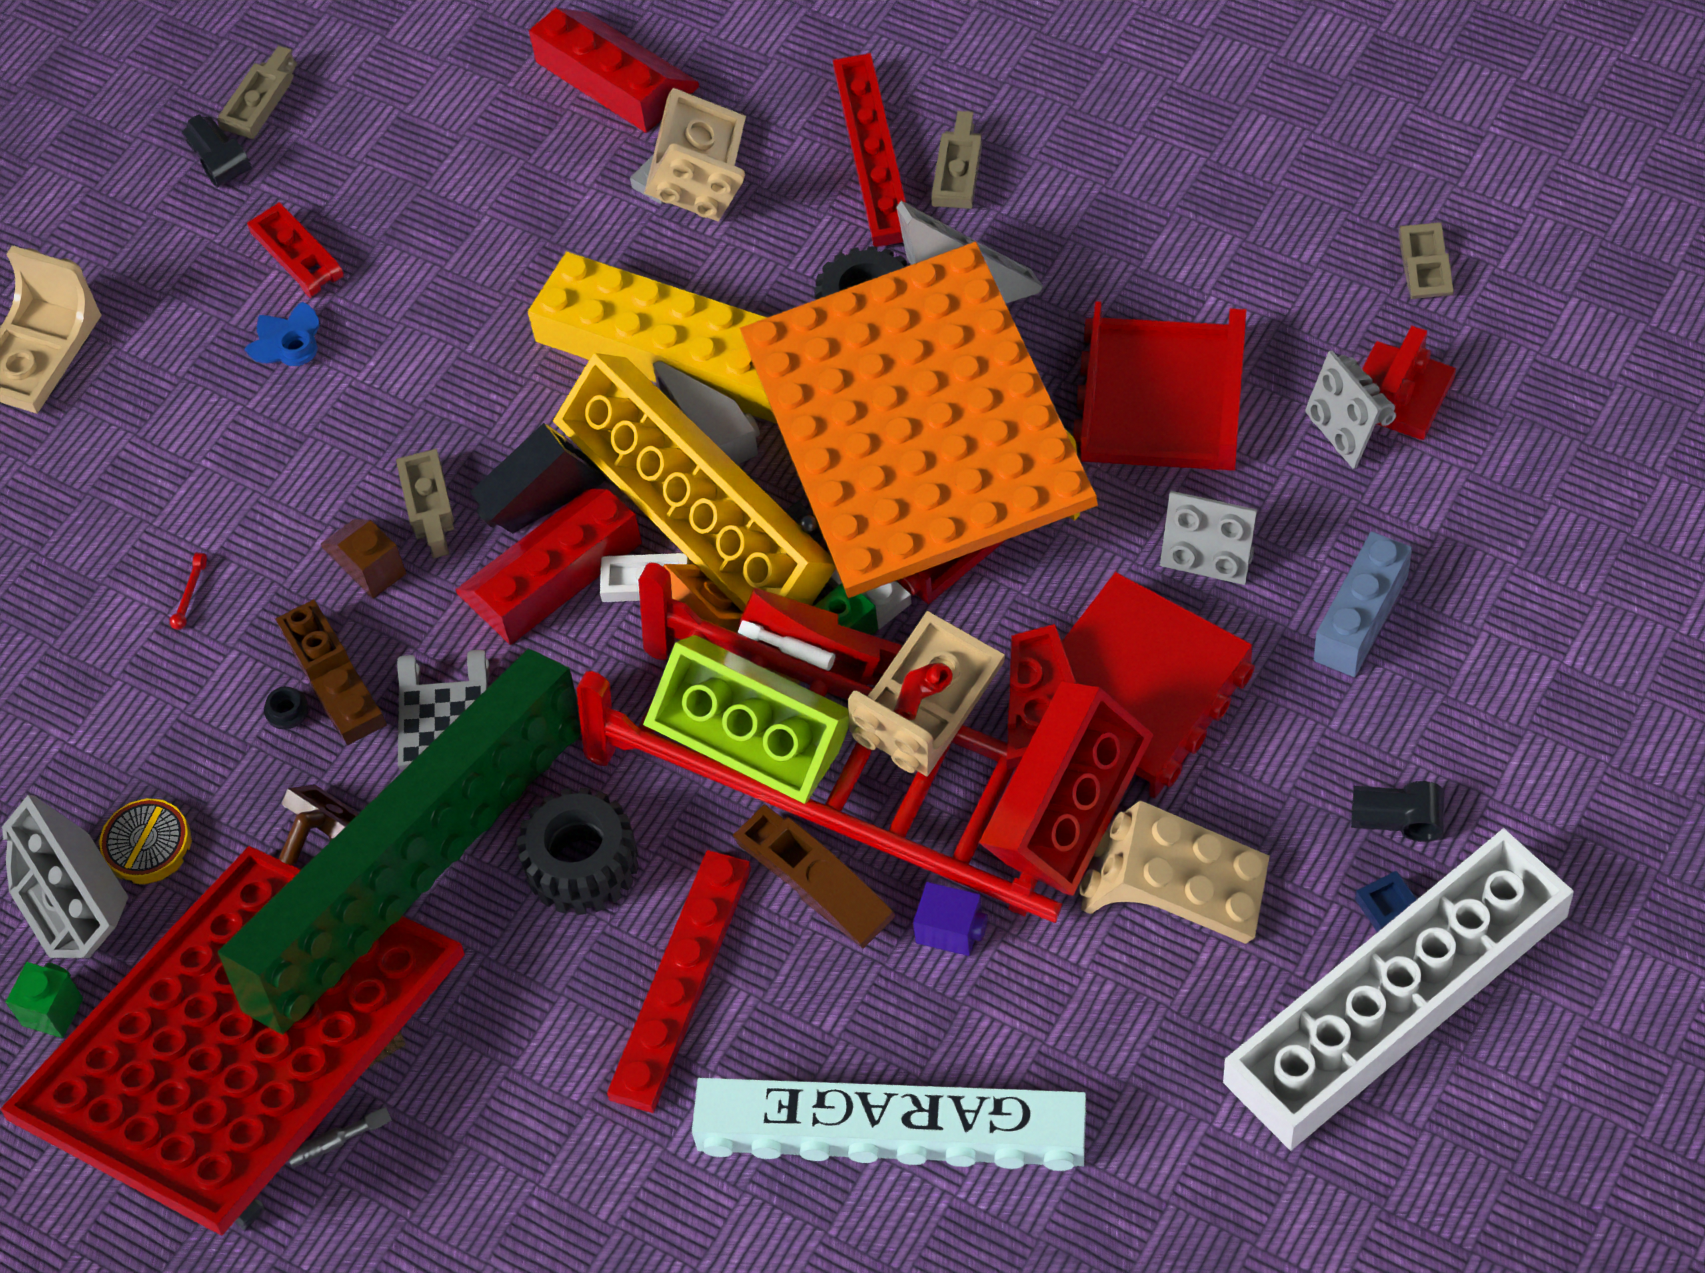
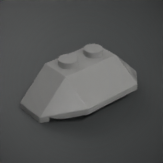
[897,201,1043,303]
[2,795,128,959]

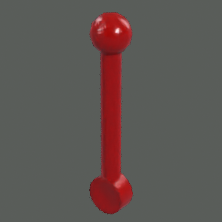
[170,552,207,630]

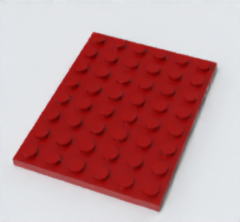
[0,846,465,1236]

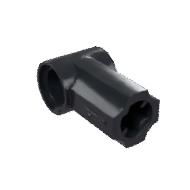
[182,114,252,188]
[1351,781,1445,842]

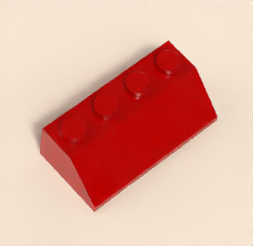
[529,8,699,133]
[455,489,642,645]
[979,681,1154,896]

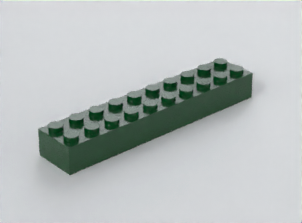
[218,648,581,1035]

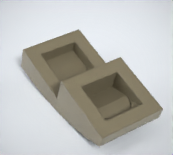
[1399,222,1454,299]

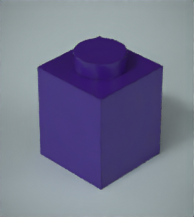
[913,882,988,956]

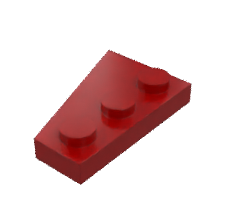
[1006,624,1076,769]

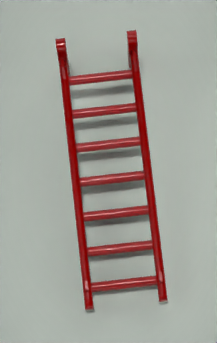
[576,562,1063,923]

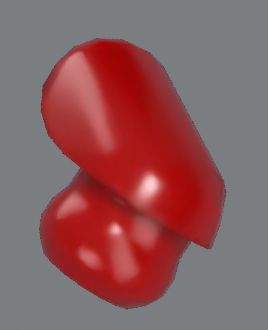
[894,663,953,720]

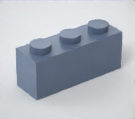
[1314,531,1412,677]

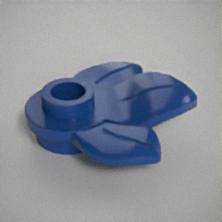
[244,302,320,366]

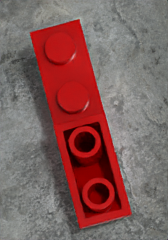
[739,587,903,686]

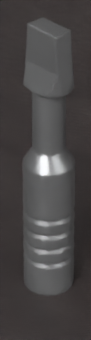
[288,1107,391,1168]

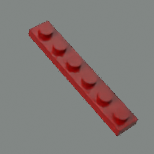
[833,53,906,247]
[607,850,751,1114]

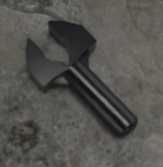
[785,500,823,542]

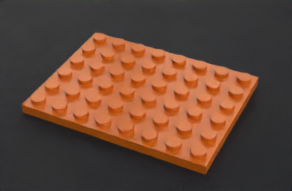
[740,241,1098,598]

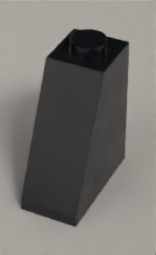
[470,423,606,534]

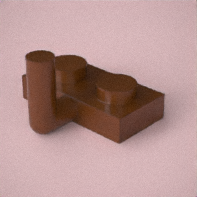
[279,784,359,865]

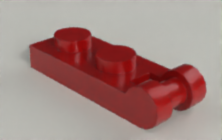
[247,202,344,298]

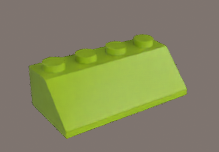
[643,635,849,804]

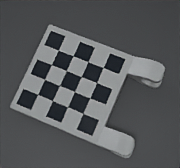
[397,650,490,770]

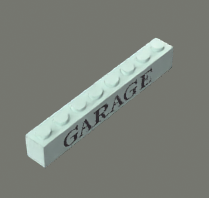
[692,1078,1086,1171]

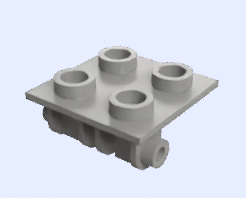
[1305,350,1396,469]
[1160,491,1257,585]

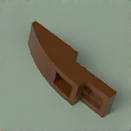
[275,599,387,746]
[732,804,896,949]

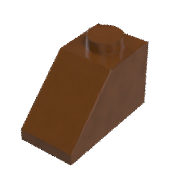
[321,519,407,599]

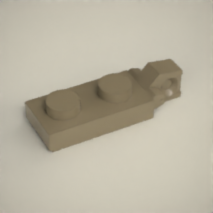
[217,45,297,140]
[932,111,982,209]
[396,448,455,558]

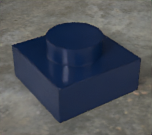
[1355,870,1417,932]

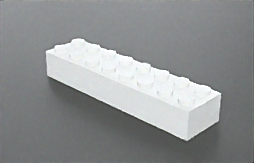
[1223,828,1574,1151]

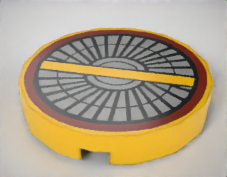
[99,798,192,885]

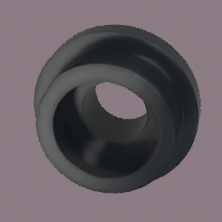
[264,686,309,729]

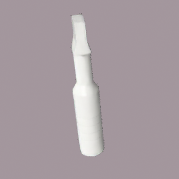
[738,620,835,671]

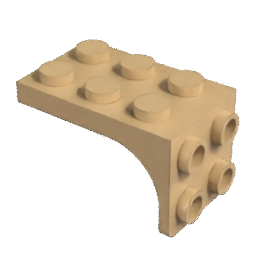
[644,88,746,222]
[0,246,102,414]
[848,611,1005,777]
[1080,800,1270,944]

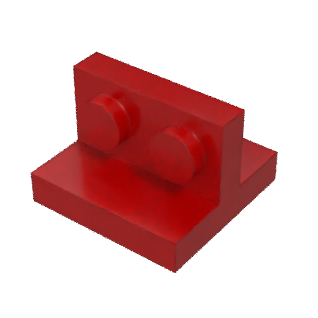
[1362,325,1456,441]

